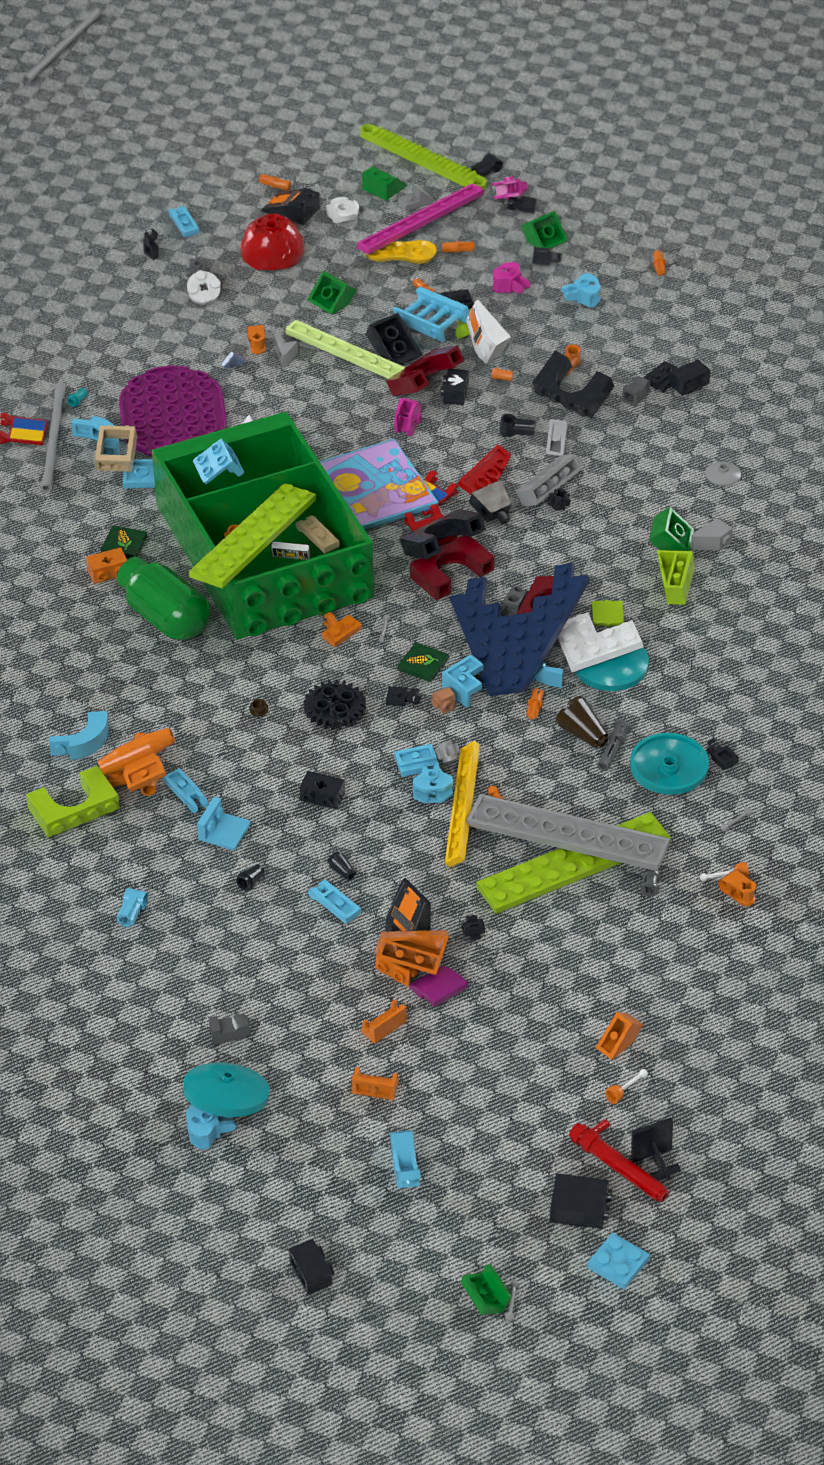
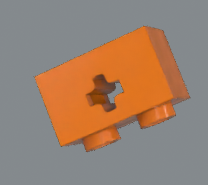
[86,548,127,584]

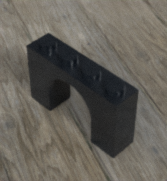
[532,351,615,419]
[399,509,486,560]

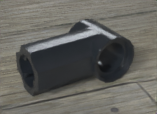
[470,153,503,176]
[500,414,535,437]

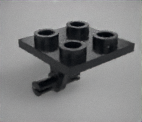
[631,1117,681,1180]

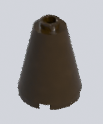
[555,695,608,748]

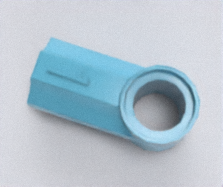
[117,888,148,927]

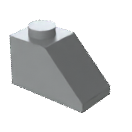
[691,518,733,550]

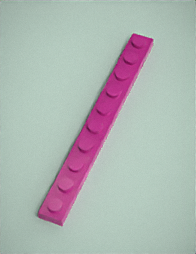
[357,184,484,255]

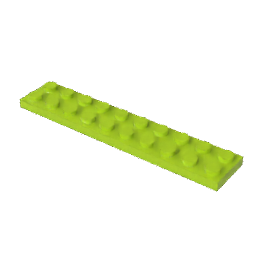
[189,484,316,588]
[476,812,671,914]

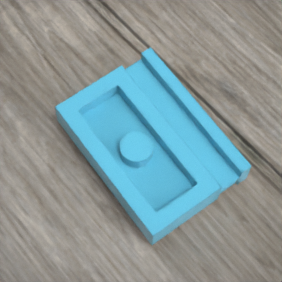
[394,744,439,777]

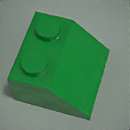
[362,166,407,201]
[520,211,568,248]
[307,271,357,315]
[649,507,694,551]

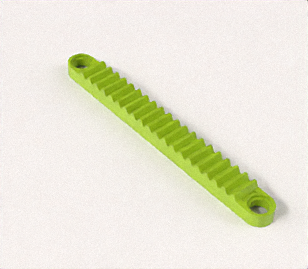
[360,124,487,191]

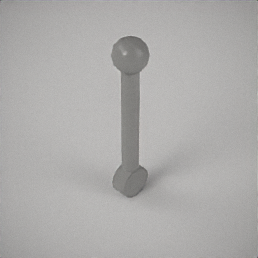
[379,614,391,643]
[721,808,752,832]
[505,1280,519,1322]

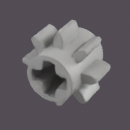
[435,740,460,763]

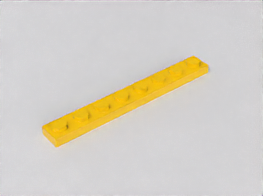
[445,741,480,867]

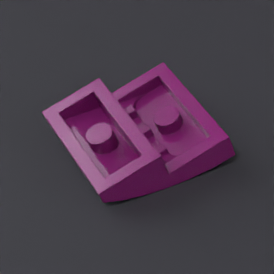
[409,965,468,1008]

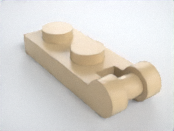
[296,515,339,553]

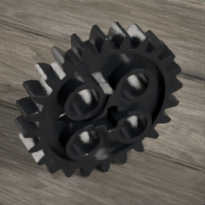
[304,680,366,730]

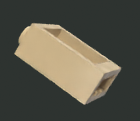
[95,425,137,472]

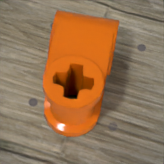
[247,325,266,354]
[718,869,756,906]

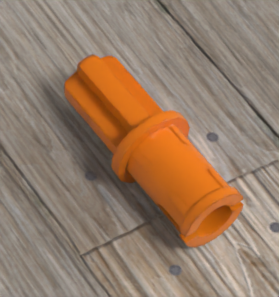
[259,174,291,191]
[442,240,475,254]
[653,250,666,276]
[526,688,544,720]

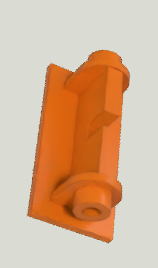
[375,957,418,987]

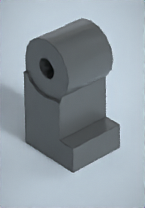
[622,376,651,407]
[501,587,528,617]
[209,1014,251,1045]

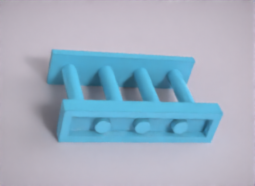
[393,286,469,342]

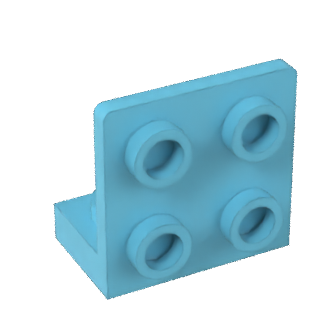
[193,439,244,484]
[197,797,251,850]

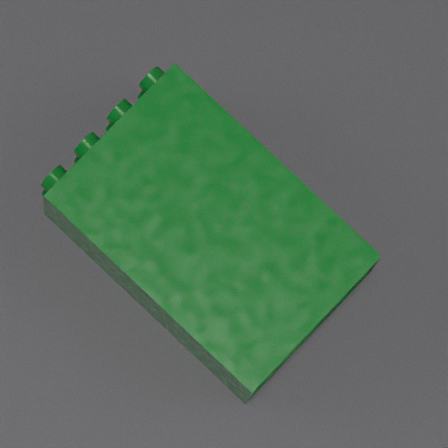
[152,411,374,640]

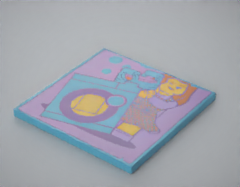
[320,439,438,530]

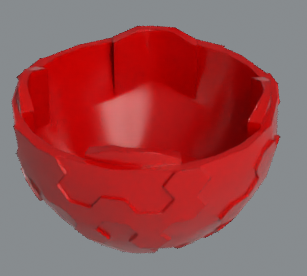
[240,214,305,270]

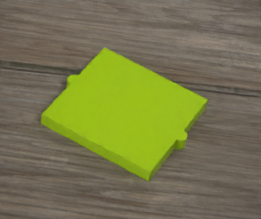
[592,600,624,627]

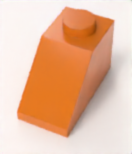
[596,1012,643,1060]

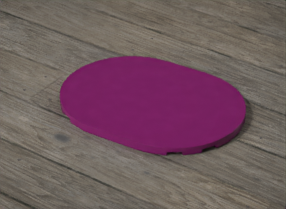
[119,365,227,457]

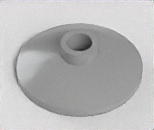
[705,461,741,486]

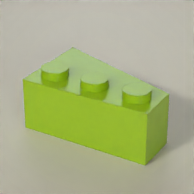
[657,550,695,605]

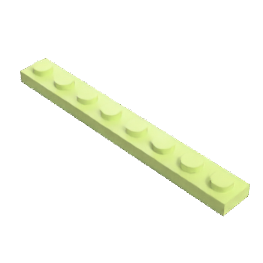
[285,320,405,379]

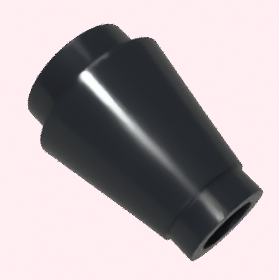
[327,851,356,881]
[236,864,264,890]

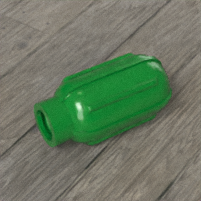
[117,557,210,641]

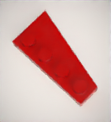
[457,444,512,495]

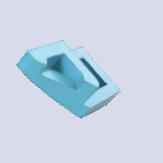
[533,662,564,688]

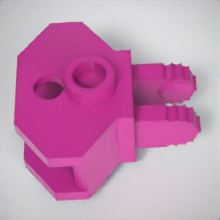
[492,177,528,200]
[493,262,531,294]
[394,398,422,437]

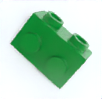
[460,1264,512,1315]

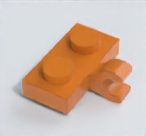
[322,612,362,647]

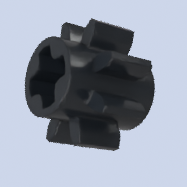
[548,489,571,511]
[461,915,485,941]

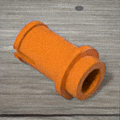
[491,367,514,382]

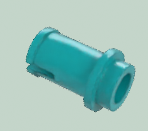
[67,387,88,407]

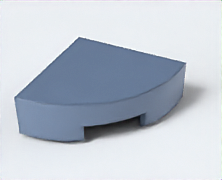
[222,351,246,368]

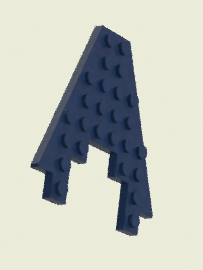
[449,563,590,697]

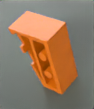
[375,930,449,975]

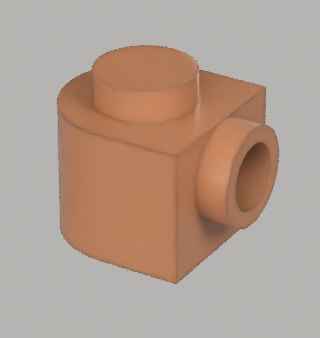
[431,687,456,714]

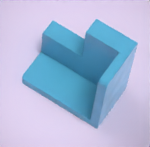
[442,655,483,708]

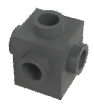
[186,259,210,278]

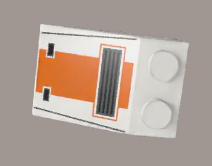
[466,300,511,364]

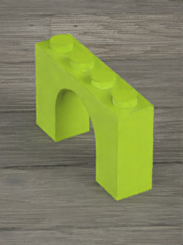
[26,766,120,838]

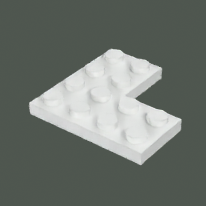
[558,612,644,672]

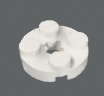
[327,197,359,223]
[187,270,220,305]

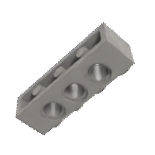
[515,454,582,507]

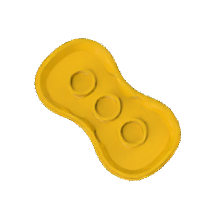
[365,240,437,264]

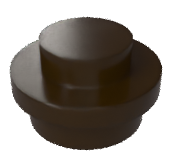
[249,699,269,716]

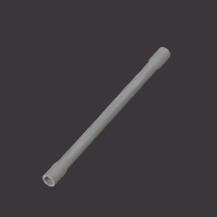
[22,8,102,84]
[41,382,66,492]

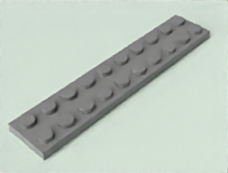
[466,794,670,871]

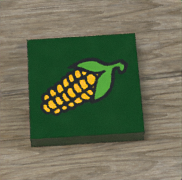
[101,525,147,559]
[397,642,449,682]

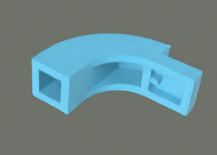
[72,416,120,455]
[49,711,109,760]
[389,1130,421,1188]

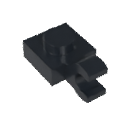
[507,196,537,213]
[143,229,159,261]
[532,247,561,265]
[386,686,421,706]
[706,739,739,770]

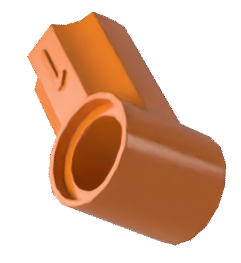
[564,344,581,378]

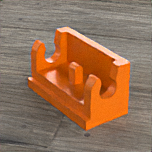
[361,999,406,1044]
[352,1067,399,1100]

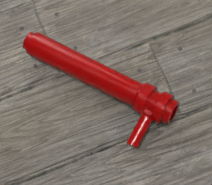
[569,1119,669,1202]

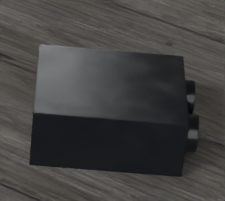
[550,1173,612,1229]

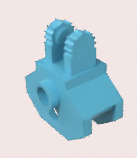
[561,273,601,307]
[413,763,453,803]
[186,1104,237,1150]

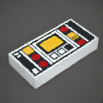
[271,542,310,560]

